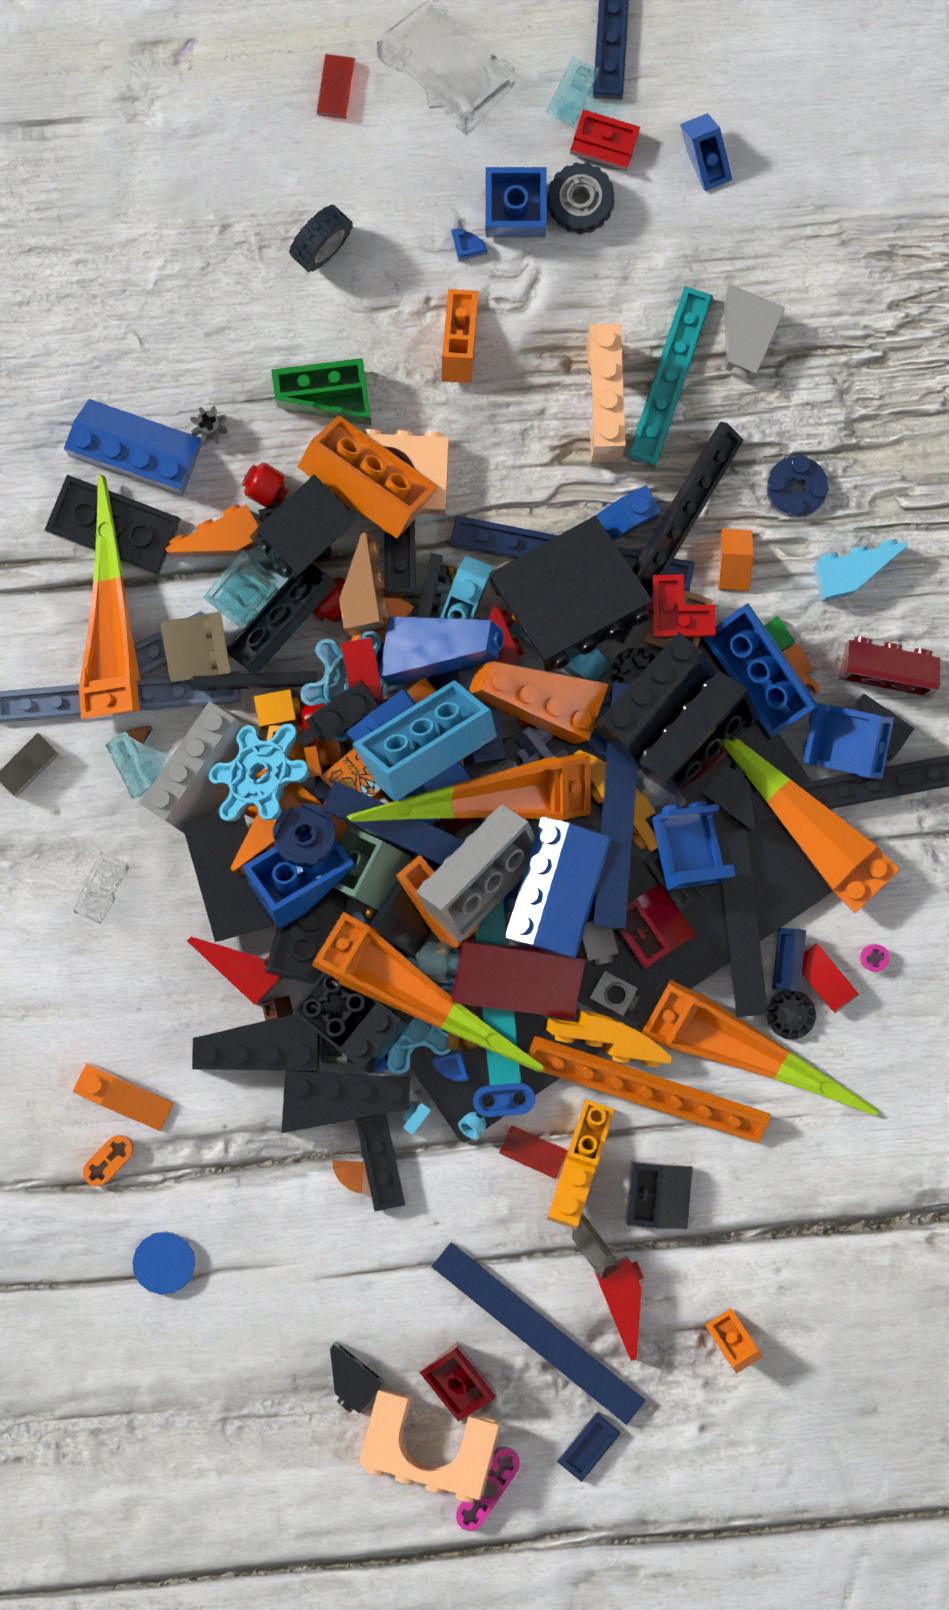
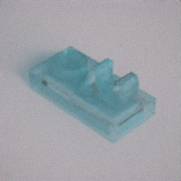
[546,56,600,126]
[105,731,158,800]

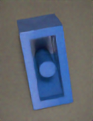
[680,113,733,191]
[596,485,661,542]

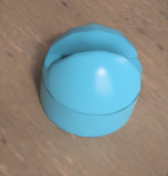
[458,1112,486,1140]

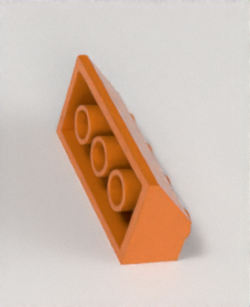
[297,415,438,538]

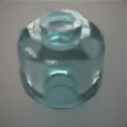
[415,942,459,983]

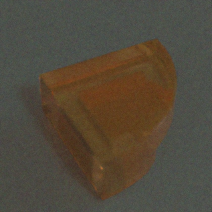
[332,1160,364,1193]

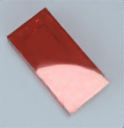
[317,54,355,119]
[499,1125,568,1179]

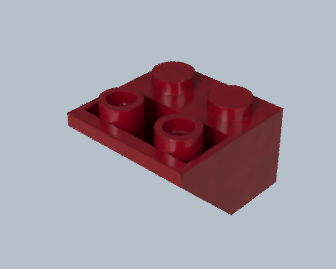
[617,884,696,970]

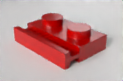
[570,109,640,171]

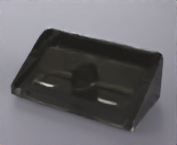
[0,733,60,798]
[572,1212,620,1280]

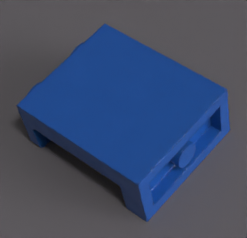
[803,703,894,779]
[651,801,736,890]

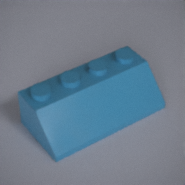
[353,680,497,802]

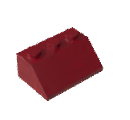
[839,637,940,697]

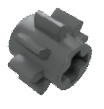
[190,406,228,445]

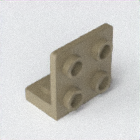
[160,612,231,682]

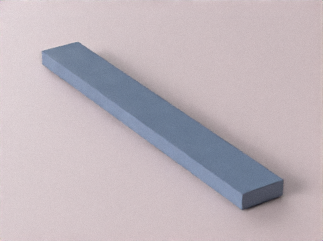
[0,671,242,723]

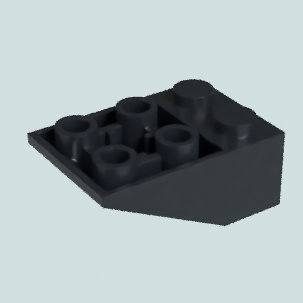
[292,972,410,1074]

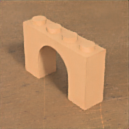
[587,324,626,462]
[335,429,449,515]
[358,1387,502,1503]

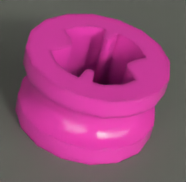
[860,944,890,972]

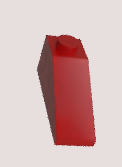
[187,937,282,1005]
[594,1256,644,1361]

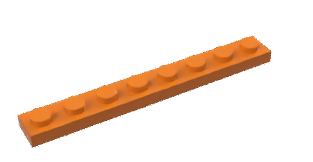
[525,1036,770,1143]

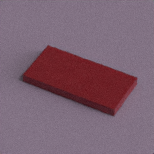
[451,940,586,1019]

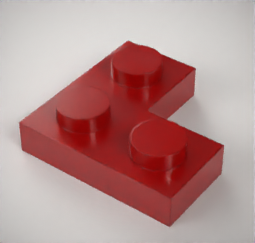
[653,574,716,638]

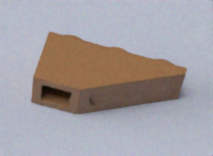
[339,533,390,636]

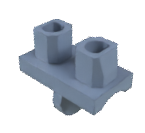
[515,727,570,766]

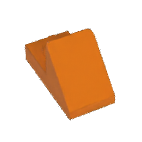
[705,1308,763,1374]

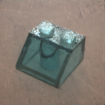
[203,550,278,628]

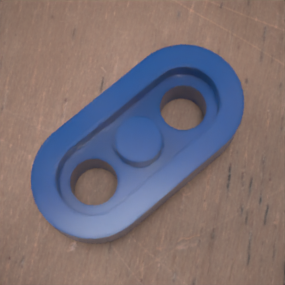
[473,1083,535,1117]

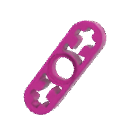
[456,1447,520,1531]

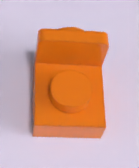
[304,738,343,777]

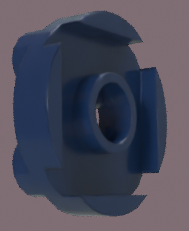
[766,455,829,518]
[273,803,337,868]

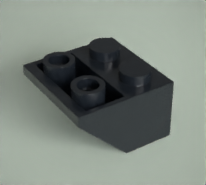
[625,1160,693,1229]

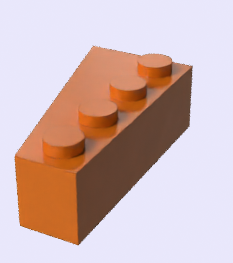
[468,661,609,745]

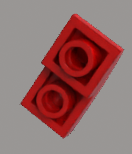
[341,638,383,704]
[802,943,859,1013]

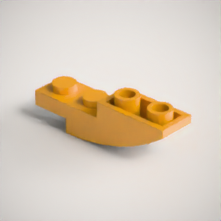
[574,750,658,854]
[546,1010,672,1067]
[546,1099,615,1230]

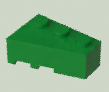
[271,358,372,426]

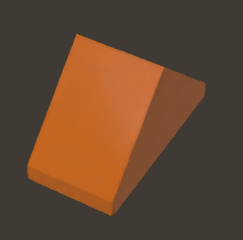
[718,529,754,591]

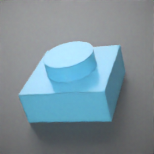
[402,1102,432,1135]

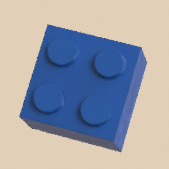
[485,167,547,237]

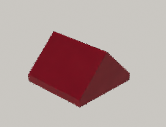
[419,1341,496,1422]

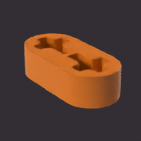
[83,1135,134,1186]

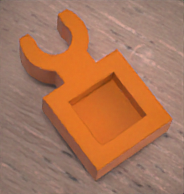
[782,643,820,694]

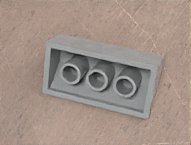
[140,701,263,833]
[416,804,535,944]

